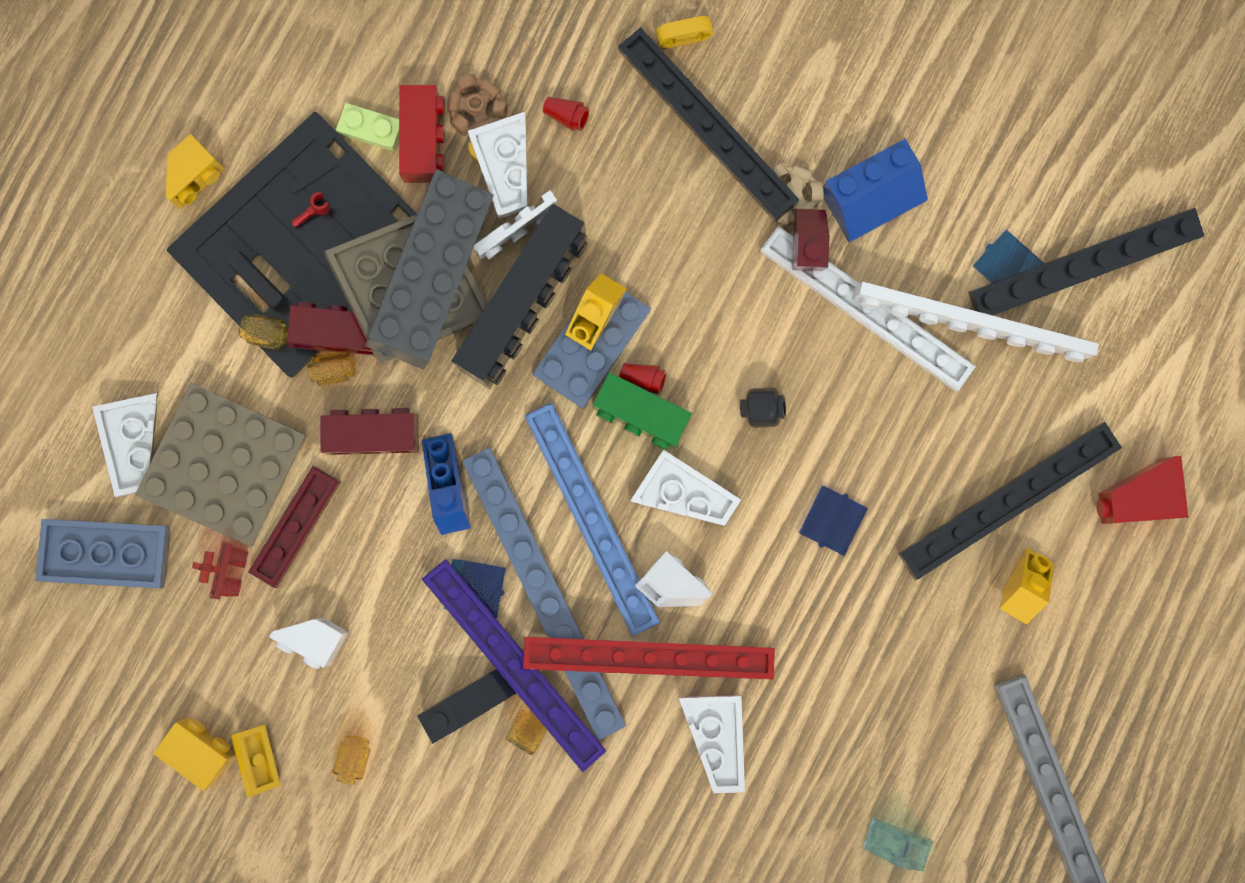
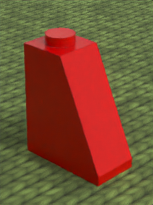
[1096,456,1189,524]

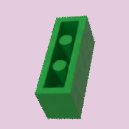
[593,373,692,451]

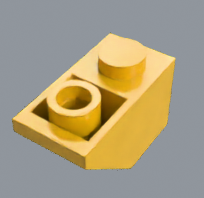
[165,134,224,209]
[565,273,627,351]
[1000,548,1054,624]

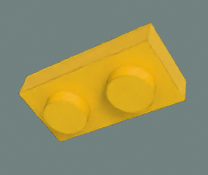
[231,724,281,797]

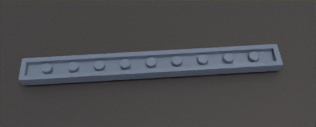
[462,447,626,741]

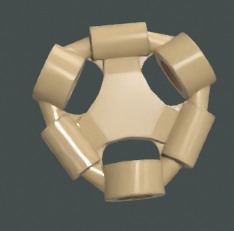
[770,163,823,225]

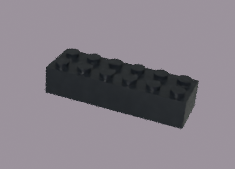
[451,203,588,389]

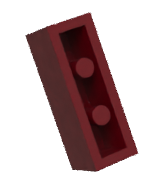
[287,302,374,356]
[320,408,419,455]

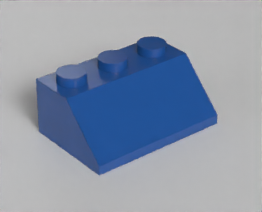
[823,138,928,243]

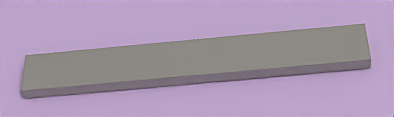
[994,674,1107,883]

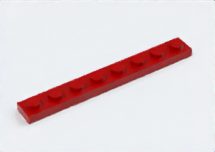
[523,637,775,680]

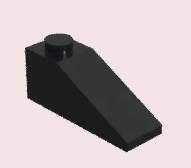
[417,669,516,744]

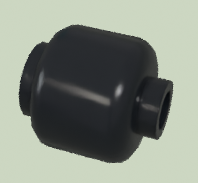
[740,387,786,428]

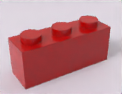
[399,85,445,183]

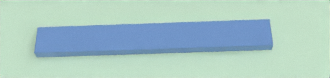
[524,402,660,636]

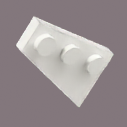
[630,450,741,526]
[678,695,745,793]

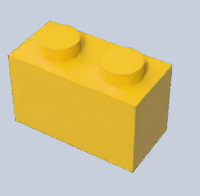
[153,718,236,791]

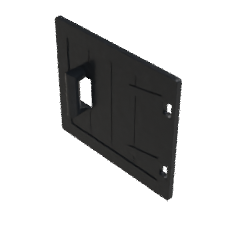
[167,112,417,378]

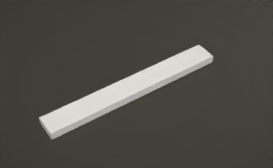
[760,226,976,392]

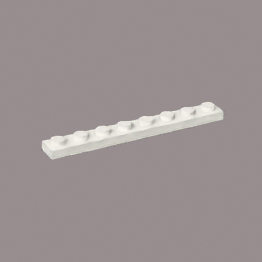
[852,282,1099,362]

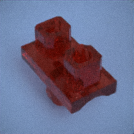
[192,540,248,600]

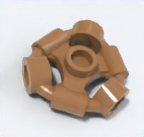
[447,74,508,136]

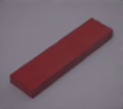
[248,466,341,588]

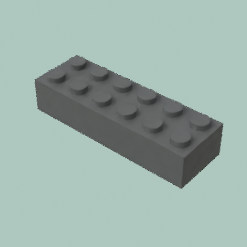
[365,169,494,370]

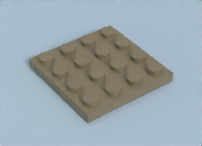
[324,214,487,366]
[135,383,307,547]

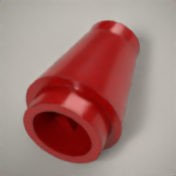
[543,96,589,131]
[619,363,666,394]

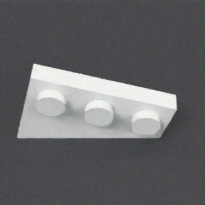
[468,112,528,219]
[474,190,557,260]
[92,393,157,498]

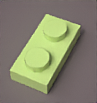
[336,103,399,152]

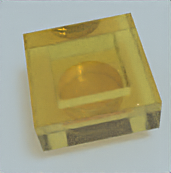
[505,710,547,755]

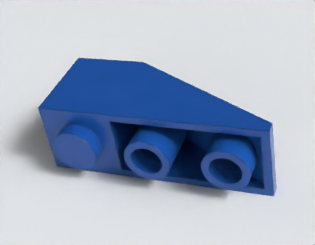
[422,433,471,535]

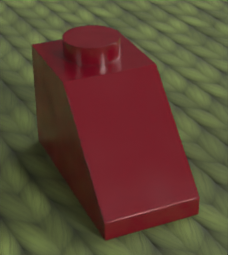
[792,209,830,271]

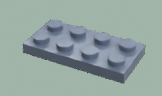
[533,292,651,409]
[35,519,170,588]

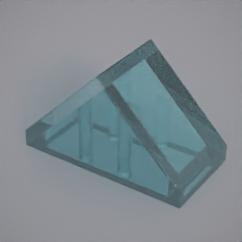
[863,818,933,871]

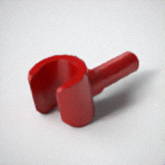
[291,192,330,228]

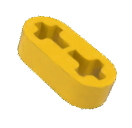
[656,16,714,48]

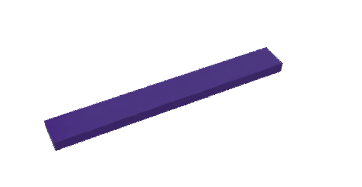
[422,559,606,772]

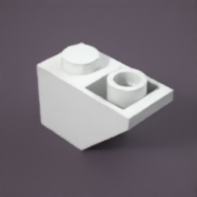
[635,551,713,607]
[269,617,349,669]

